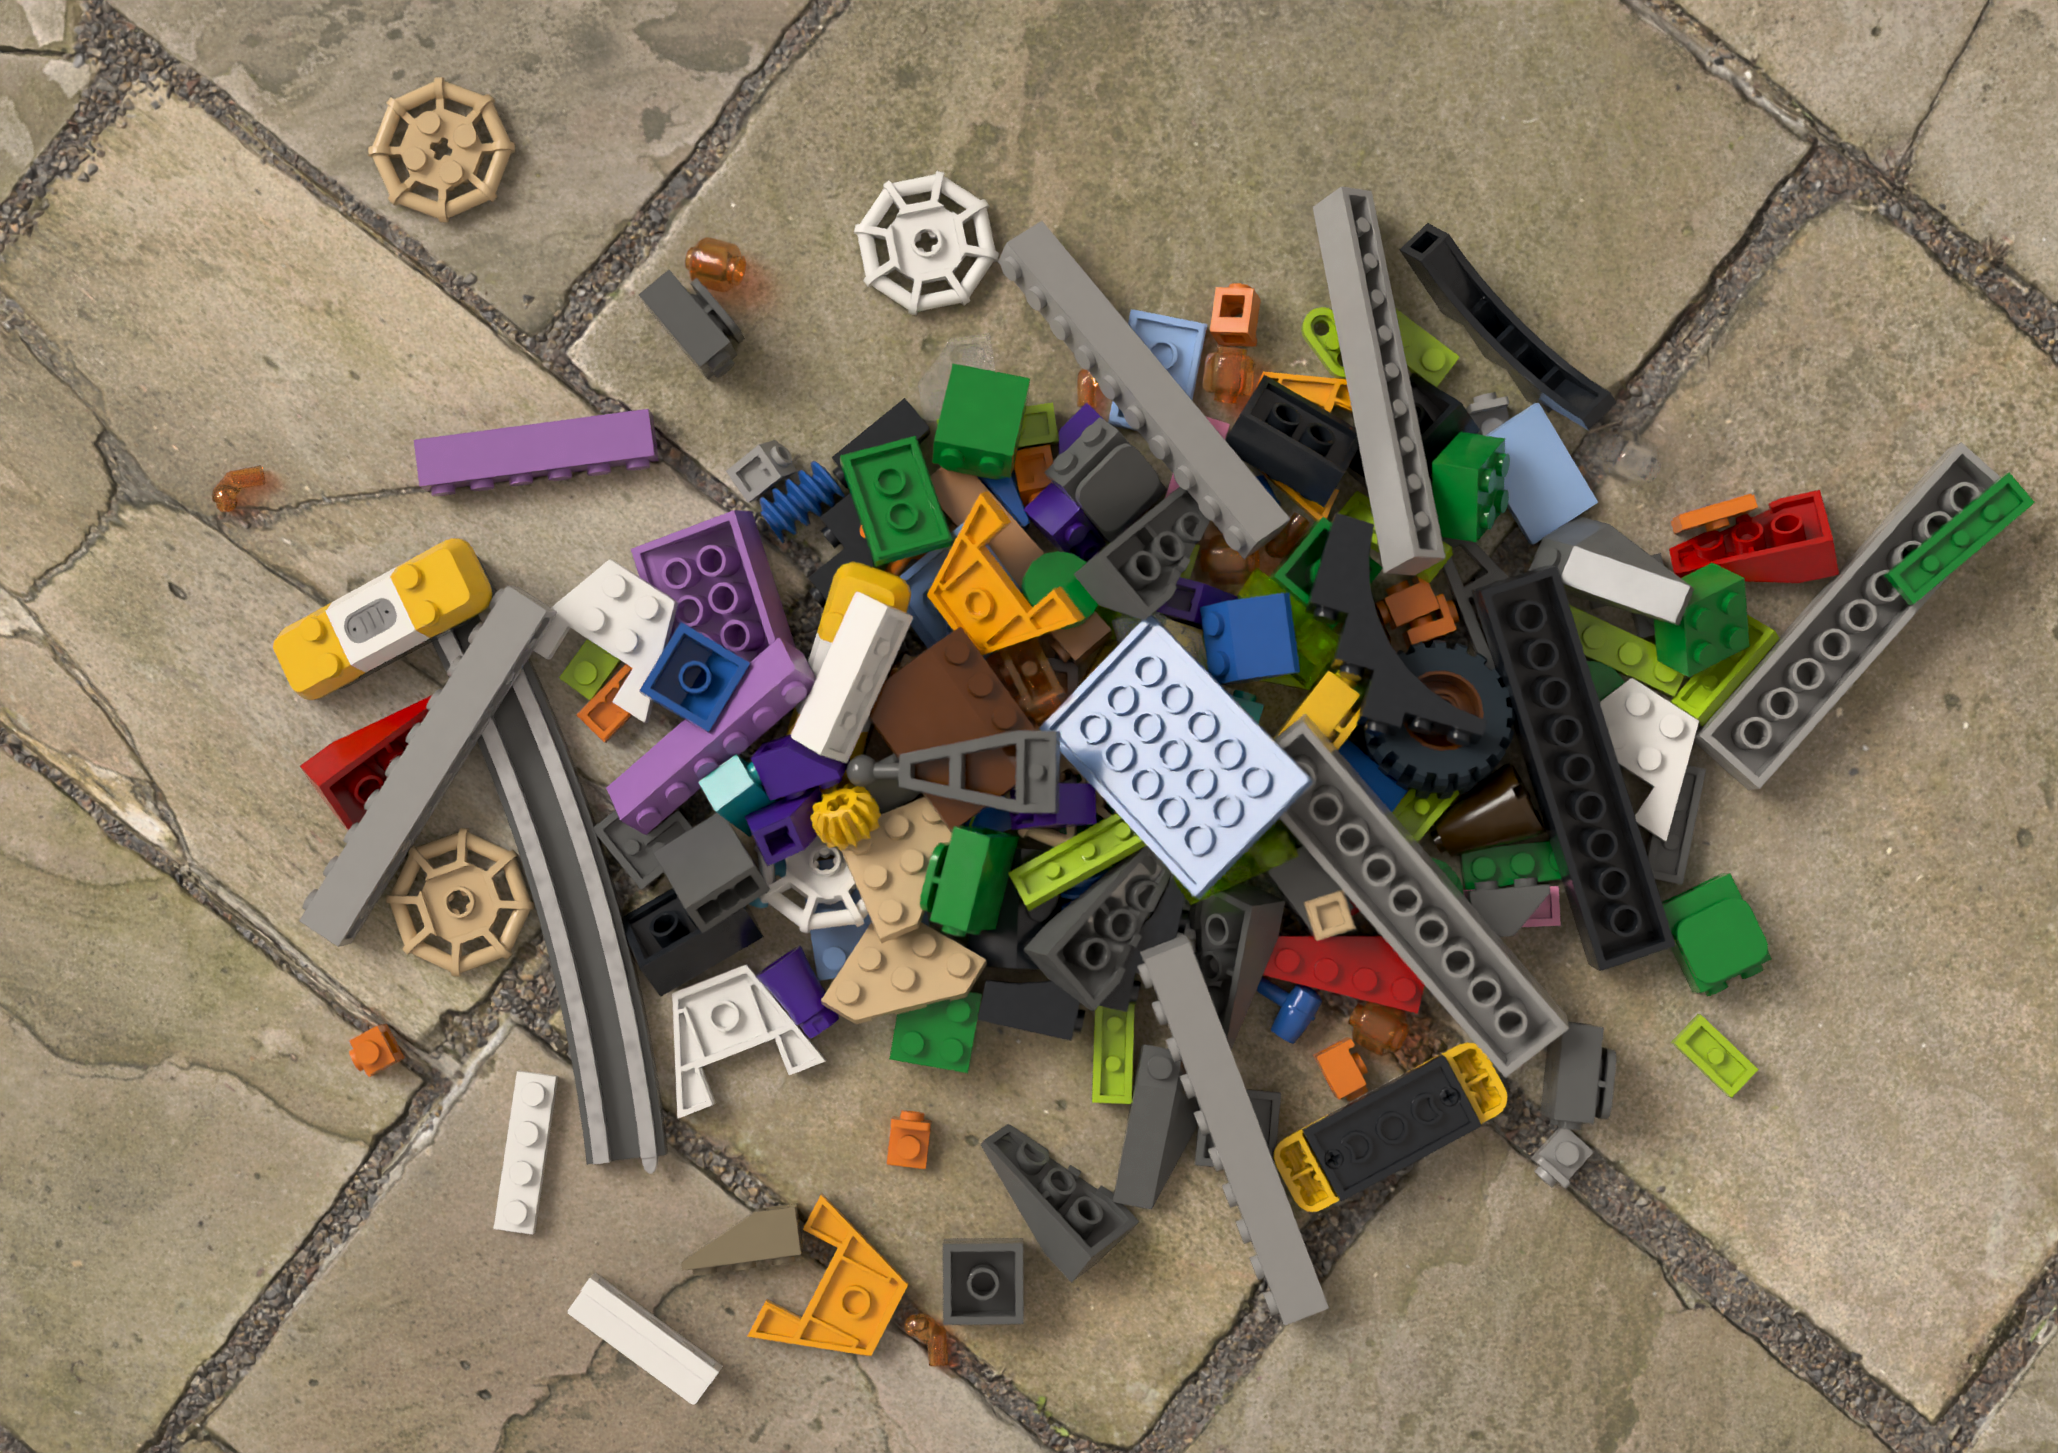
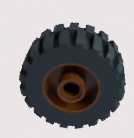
[1358,640,1516,799]

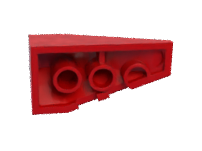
[1669,490,1839,583]
[300,695,432,831]

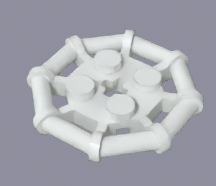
[854,171,999,315]
[754,835,868,933]

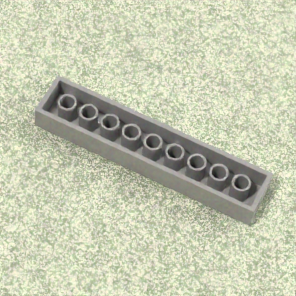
[1694,442,2000,790]
[1274,713,1569,1078]

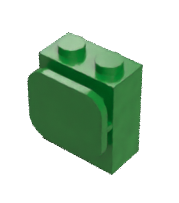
[932,363,1030,480]
[920,826,1019,936]
[1662,873,1772,996]

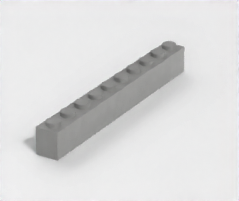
[1313,186,1446,575]
[998,221,1290,559]
[299,585,557,947]
[1137,935,1329,1326]

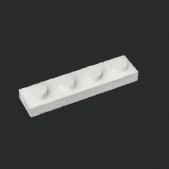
[494,1070,558,1235]

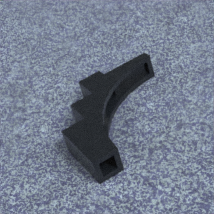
[1400,223,1617,430]
[808,398,931,662]
[1305,513,1487,746]
[978,872,1196,1041]

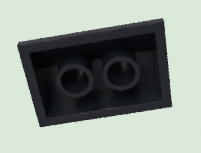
[1346,373,1480,491]
[1225,375,1359,507]
[966,848,1058,970]
[623,888,764,997]

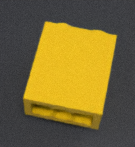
[1273,670,1361,750]

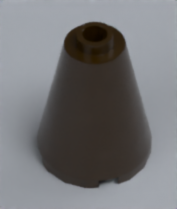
[1431,762,1546,857]

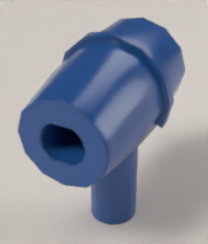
[1256,976,1322,1044]

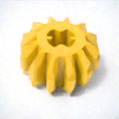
[810,782,881,851]

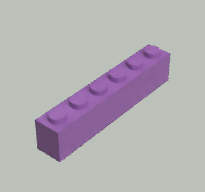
[414,409,659,496]
[606,637,816,835]

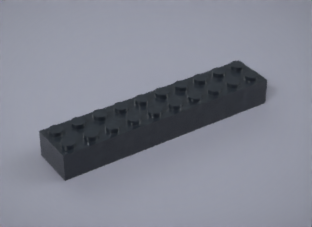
[1471,566,1675,971]

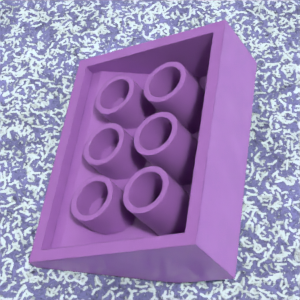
[631,510,796,663]

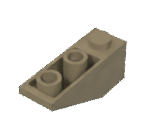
[681,1203,804,1276]

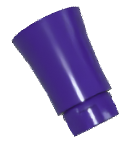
[755,945,839,1039]

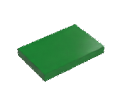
[840,436,952,567]

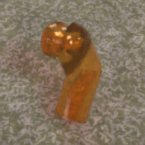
[212,465,265,512]
[1264,512,1310,558]
[905,1313,948,1367]

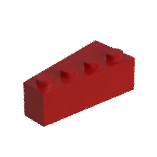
[1263,935,1425,1014]

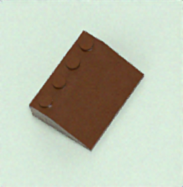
[868,627,1036,833]

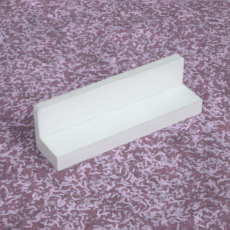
[791,592,913,763]
[568,1273,723,1405]

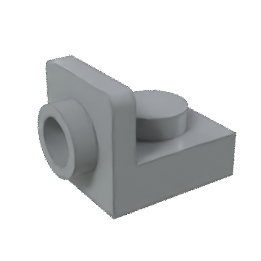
[1466,392,1509,435]
[726,440,797,503]
[1530,1127,1594,1189]

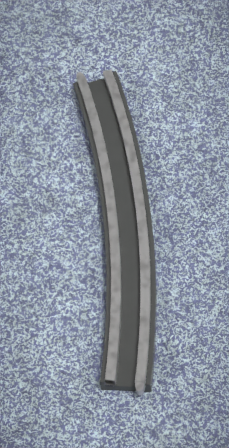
[432,556,668,1173]

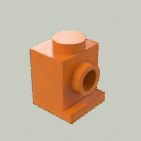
[1210,283,1261,347]
[1374,576,1440,630]
[349,1023,405,1077]
[1313,1037,1369,1101]

